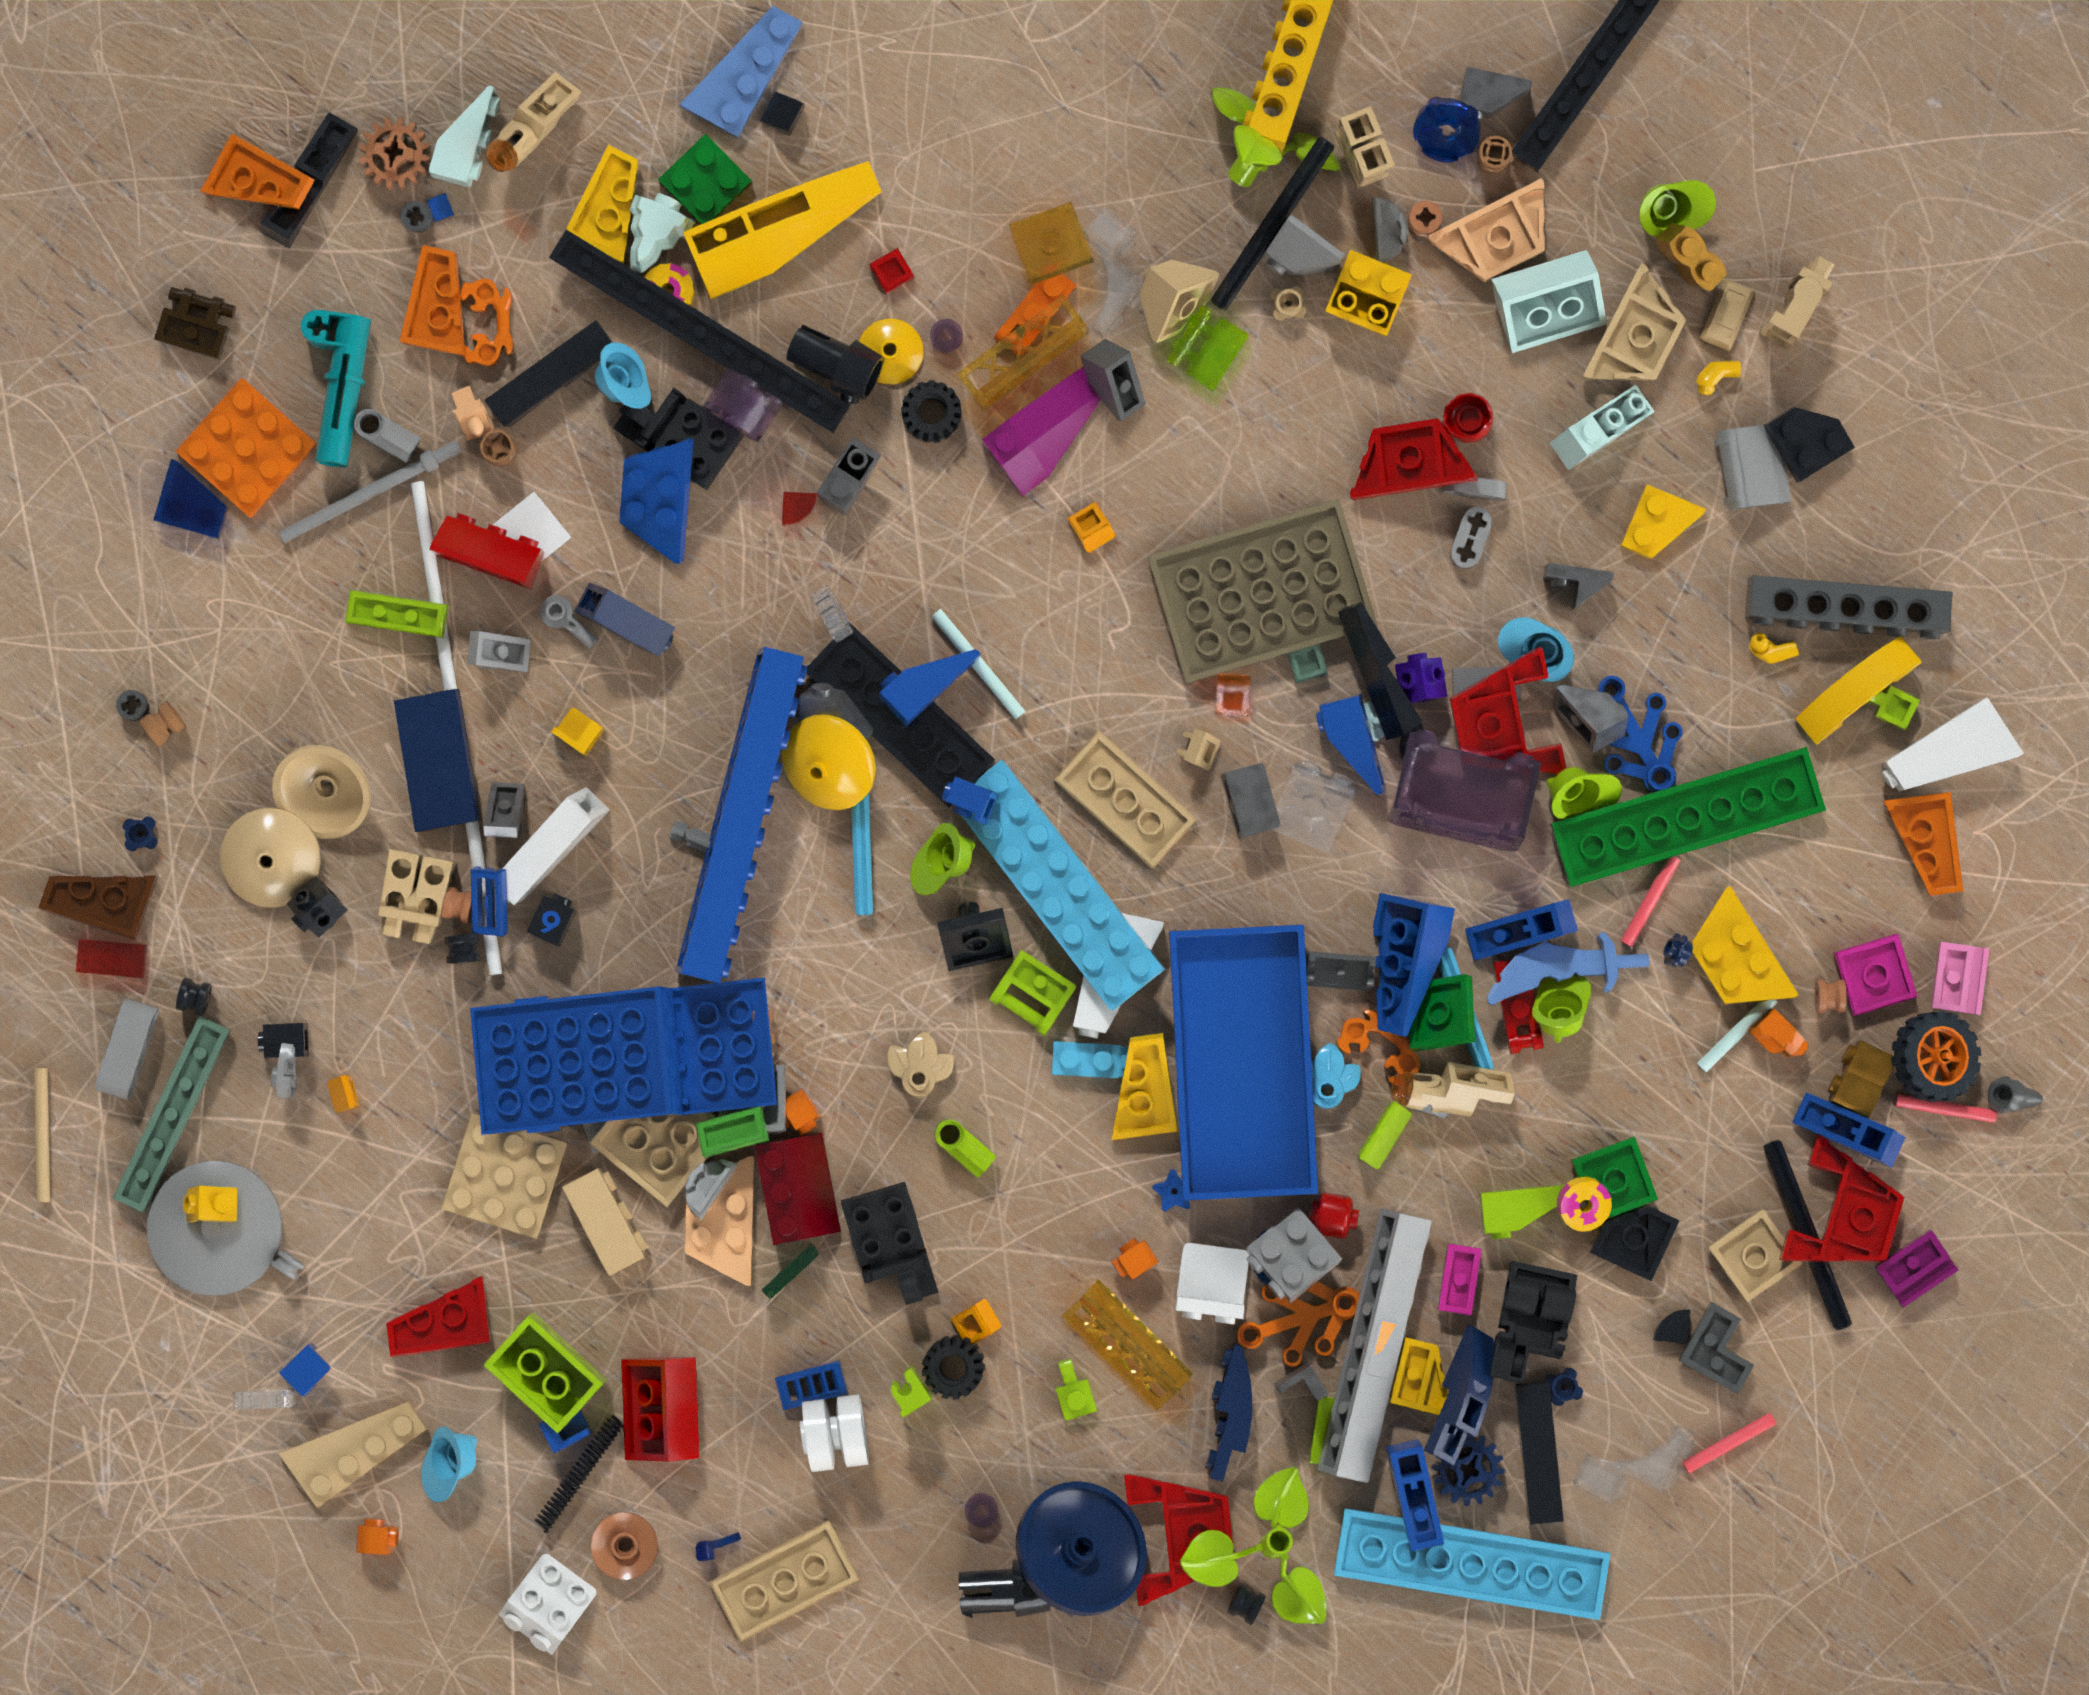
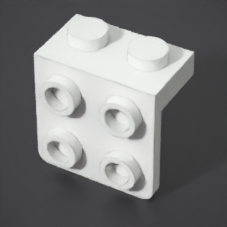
[1175,1243,1249,1324]
[498,1554,596,1655]

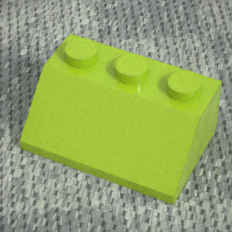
[484,1312,608,1433]

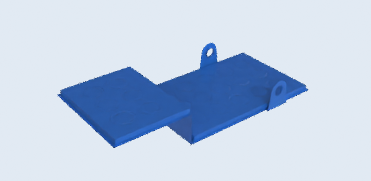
[470,977,777,1135]

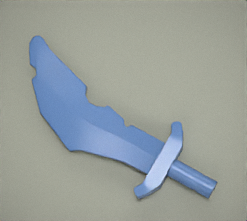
[1487,932,1649,1006]

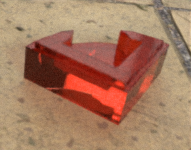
[782,492,817,526]

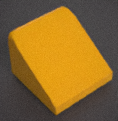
[1067,501,1116,553]
[327,1075,360,1113]
[950,1299,1001,1345]

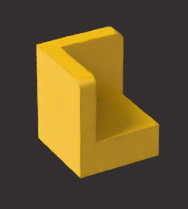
[551,708,605,757]

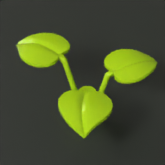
[1210,87,1341,187]
[1180,1467,1327,1625]

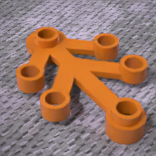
[1237,1282,1360,1367]

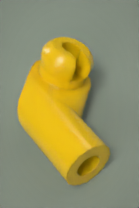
[1696,361,1741,396]
[1749,633,1799,664]

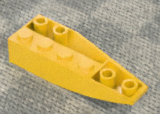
[683,161,882,300]

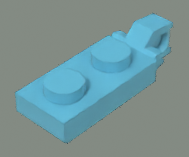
[1052,1041,1128,1078]

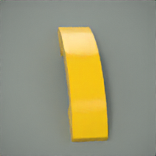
[1795,636,1922,745]

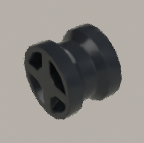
[444,934,480,964]
[176,977,212,1016]
[1227,1583,1266,1625]

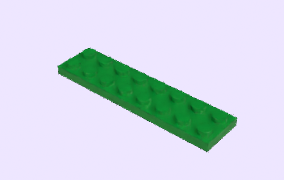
[1550,747,1826,888]

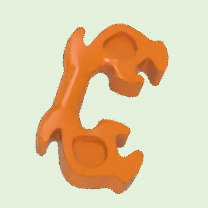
[460,278,514,367]
[1336,1009,1420,1086]

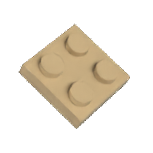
[1707,1209,1802,1303]

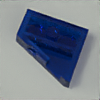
[153,459,229,540]

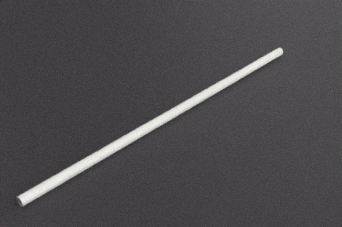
[411,481,503,976]

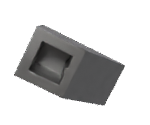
[816,437,881,515]

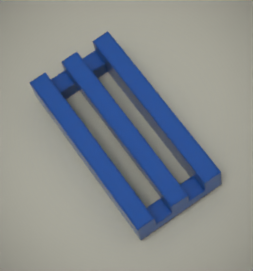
[471,866,508,937]

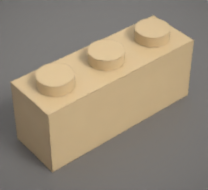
[562,1168,649,1276]

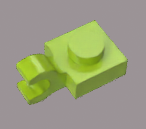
[1867,685,1920,730]
[1055,1358,1097,1421]

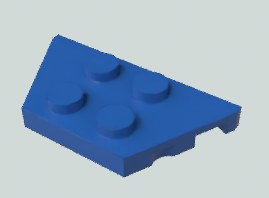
[619,438,694,564]

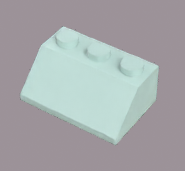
[1491,250,1607,353]

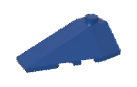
[1373,893,1455,1037]

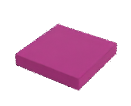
[1833,933,1918,1017]

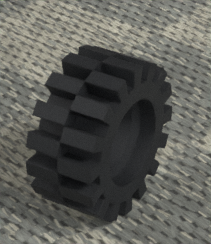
[901,380,962,443]
[922,1335,985,1400]

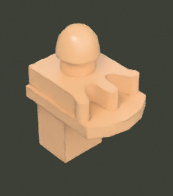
[451,385,494,441]

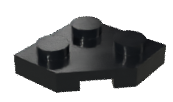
[1764,407,1855,482]
[1589,1206,1680,1281]

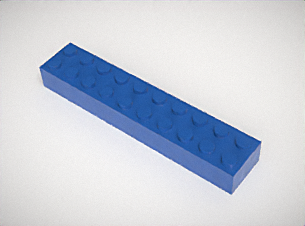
[675,647,807,983]

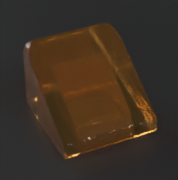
[1215,674,1251,716]

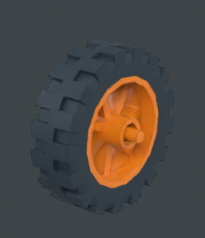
[1891,1011,1981,1102]

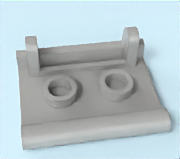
[1714,425,1791,511]

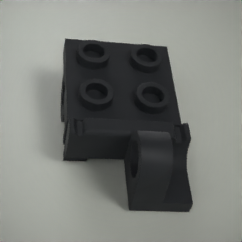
[613,387,744,490]
[841,1182,938,1305]
[1489,1261,1578,1384]

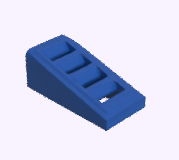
[775,1360,848,1410]

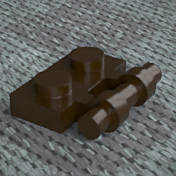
[154,287,236,360]

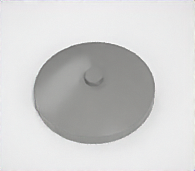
[147,1161,283,1295]

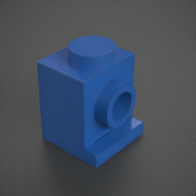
[942,776,998,825]

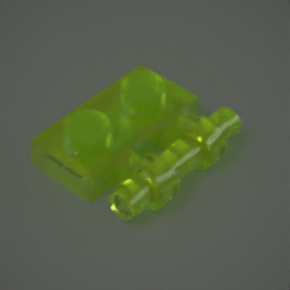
[1166,305,1249,392]

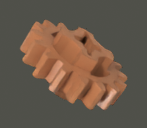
[359,117,432,191]

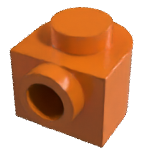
[786,1088,821,1136]
[1111,1238,1159,1280]
[356,1518,399,1555]

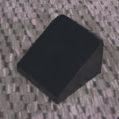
[760,92,805,136]

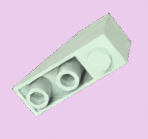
[428,85,500,188]
[1550,385,1655,470]

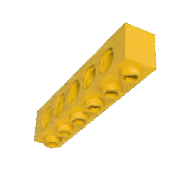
[1243,0,1334,154]

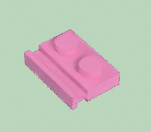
[1930,942,1989,1015]

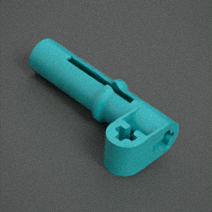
[301,310,371,468]

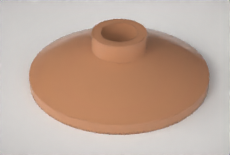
[591,1512,658,1580]

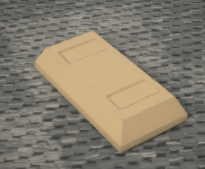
[1699,278,1755,352]

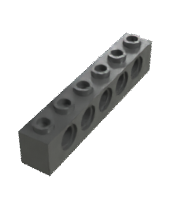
[1745,575,1953,639]

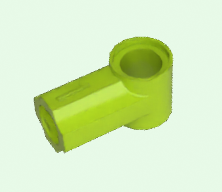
[934,1119,997,1178]

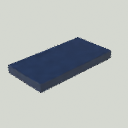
[394,689,481,832]

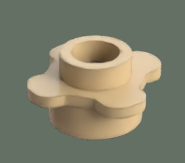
[1271,286,1306,321]

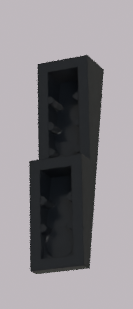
[260,112,358,249]
[485,320,614,427]
[1338,602,1422,740]
[1515,1381,1564,1525]

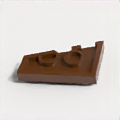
[38,875,158,940]

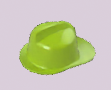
[1639,180,1716,237]
[1546,767,1622,819]
[910,823,975,896]
[1532,974,1591,1043]

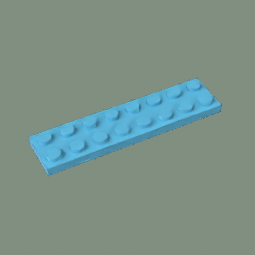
[953,759,1165,1011]
[1333,1508,1611,1620]

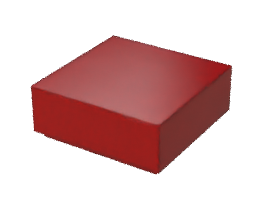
[869,248,915,294]

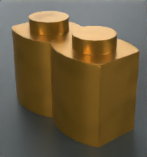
[1655,223,1727,291]
[1827,1040,1894,1118]

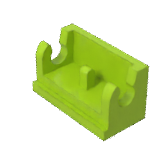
[891,1365,933,1418]

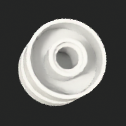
[800,1394,869,1472]

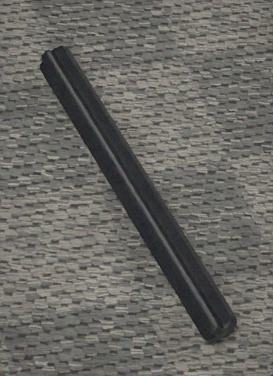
[1211,137,1334,310]
[1764,1140,1852,1330]

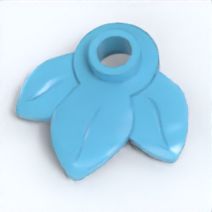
[1311,1043,1361,1109]

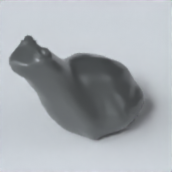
[1988,1076,2043,1114]

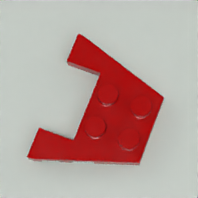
[1449,647,1567,775]
[1779,1135,1905,1262]
[1124,1473,1234,1606]

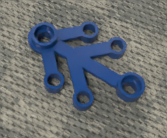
[1597,676,1683,793]

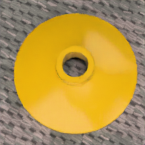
[859,318,924,385]

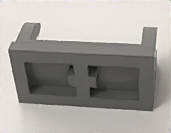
[1306,951,1376,991]

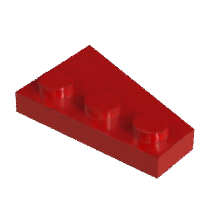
[386,1276,492,1358]

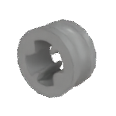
[270,1249,305,1280]

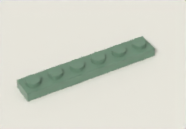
[113,1016,231,1213]

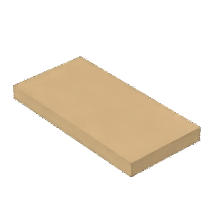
[1054,730,1197,870]
[709,1519,860,1642]

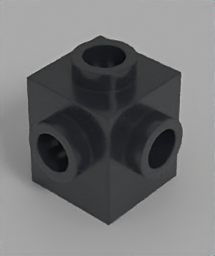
[287,876,348,937]

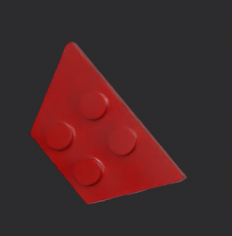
[1350,418,1478,501]

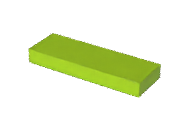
[345,590,449,638]

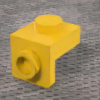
[183,1186,237,1223]

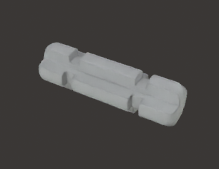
[669,821,710,853]

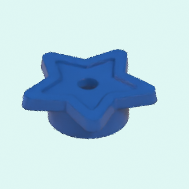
[1152,1169,1190,1212]

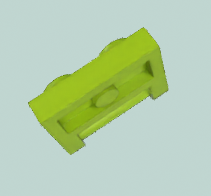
[989,950,1077,1036]

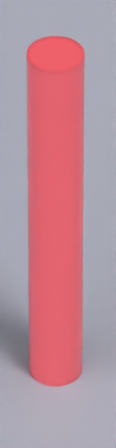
[1620,856,1681,947]
[1895,1093,1997,1123]
[1682,1412,1776,1473]

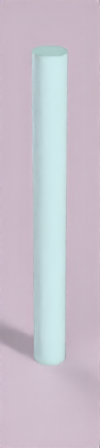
[931,609,1026,720]

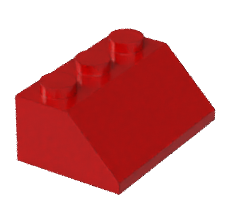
[429,513,545,590]
[621,1357,699,1462]

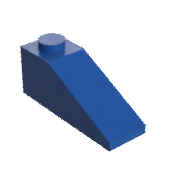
[878,649,981,726]
[1316,694,1386,795]
[1465,899,1578,961]
[1792,1092,1906,1168]
[1385,1439,1444,1551]

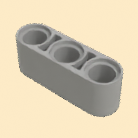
[95,998,159,1100]

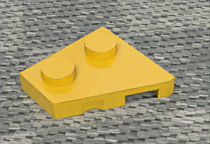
[1620,484,1706,559]
[1389,1337,1448,1415]

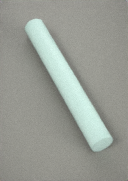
[1697,1000,1778,1072]

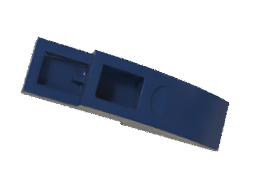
[1424,1325,1494,1465]
[1205,1343,1252,1482]

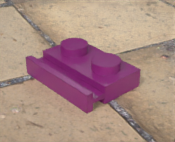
[1874,1229,1959,1308]

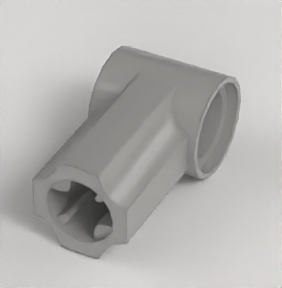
[354,409,421,463]

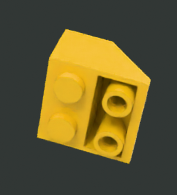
[1325,250,1412,337]

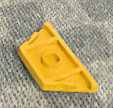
[1692,886,1799,1005]

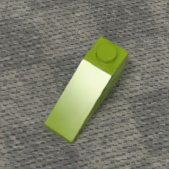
[1478,1185,1565,1239]

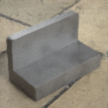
[1221,763,1281,840]
[1274,1362,1329,1401]

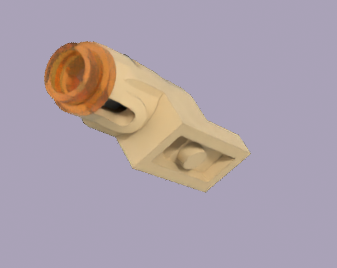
[486,72,581,172]
[1391,1061,1515,1118]

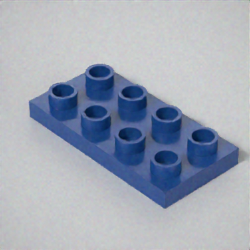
[1169,925,1318,1201]

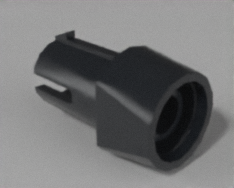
[786,325,884,404]
[958,1560,1051,1618]

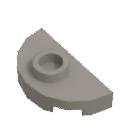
[1372,197,1408,263]
[271,1043,297,1099]
[685,1159,737,1221]

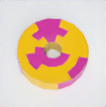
[644,263,695,305]
[1557,1176,1612,1232]

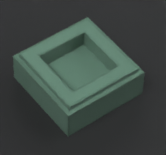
[1287,644,1328,684]

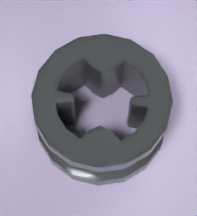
[400,201,433,233]
[116,690,149,721]

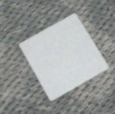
[493,492,571,562]

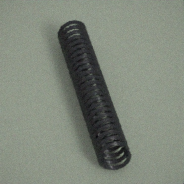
[534,1415,624,1533]

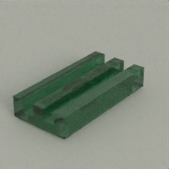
[762,1243,820,1299]

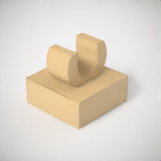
[1177,729,1221,771]

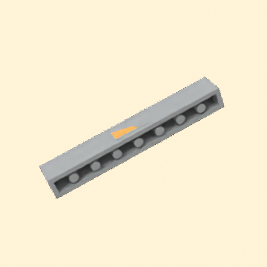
[1317,1208,1432,1483]

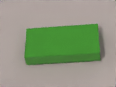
[696,1106,769,1158]

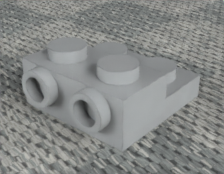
[1246,1208,1342,1303]

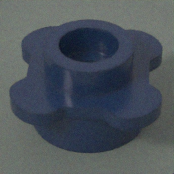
[123,816,158,852]
[1663,933,1693,967]
[1545,1368,1583,1406]

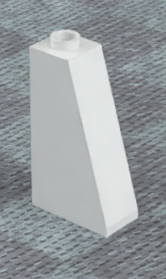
[1881,697,2024,792]
[494,787,610,905]
[1073,913,1164,1039]

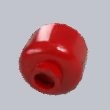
[1310,1192,1359,1239]

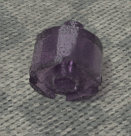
[702,368,783,443]

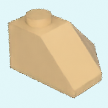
[1139,260,1220,343]

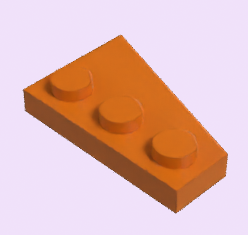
[200,133,315,209]
[399,245,466,357]
[1884,792,1964,896]

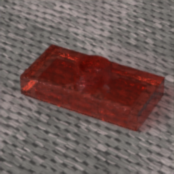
[76,939,148,979]

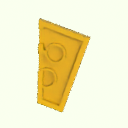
[564,145,639,265]

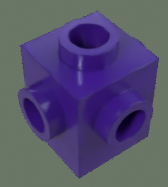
[1395,653,1448,703]

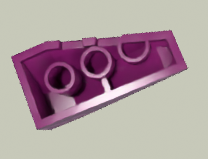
[982,367,1101,497]

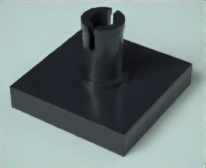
[937,901,1014,971]

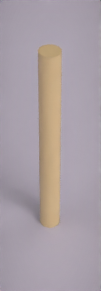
[34,1068,50,1202]

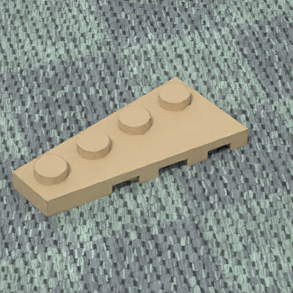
[278,1401,428,1508]

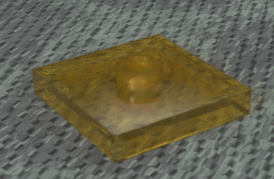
[1009,202,1094,285]

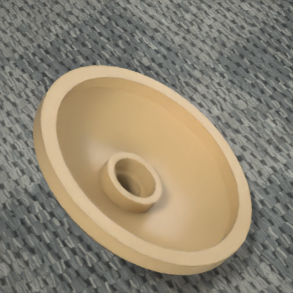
[272,745,371,839]
[220,808,321,907]

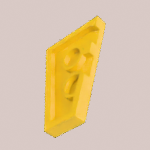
[1111,1033,1178,1140]

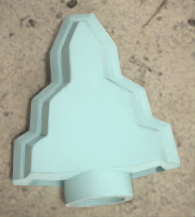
[630,193,696,274]

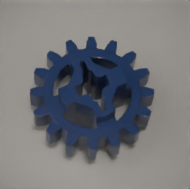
[1431,1435,1505,1506]

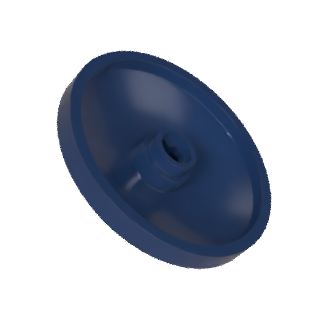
[1016,1481,1147,1616]

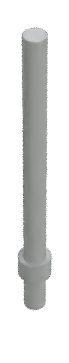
[279,440,462,543]

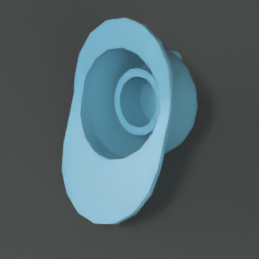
[595,342,651,409]
[1498,617,1574,682]
[421,1427,477,1502]

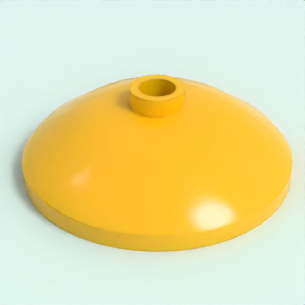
[782,714,876,810]

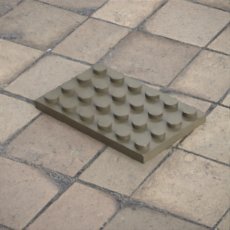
[1148,499,1378,684]

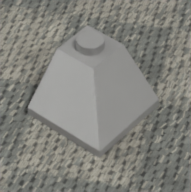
[1264,215,1345,277]

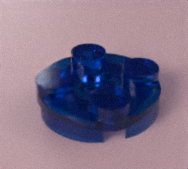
[1413,97,1481,163]

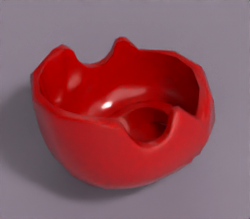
[1442,393,1493,443]

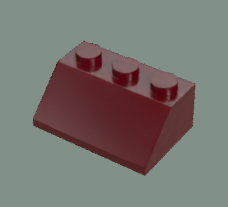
[754,1133,841,1245]

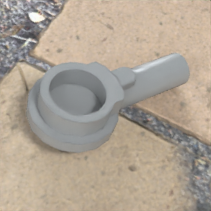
[540,595,599,649]

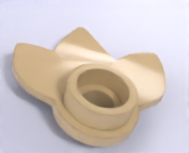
[887,1032,954,1098]

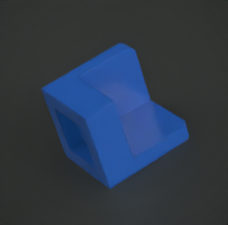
[279,1343,331,1397]
[538,1410,592,1454]

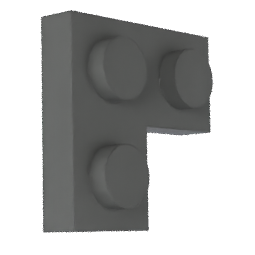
[1678,1302,1754,1394]

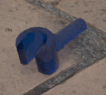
[695,1532,741,1561]

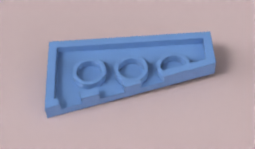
[680,6,803,139]

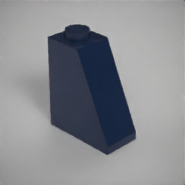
[573,583,675,656]

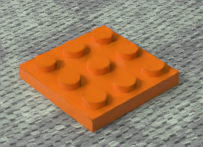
[175,378,318,519]

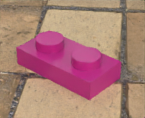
[1437,1243,1482,1315]

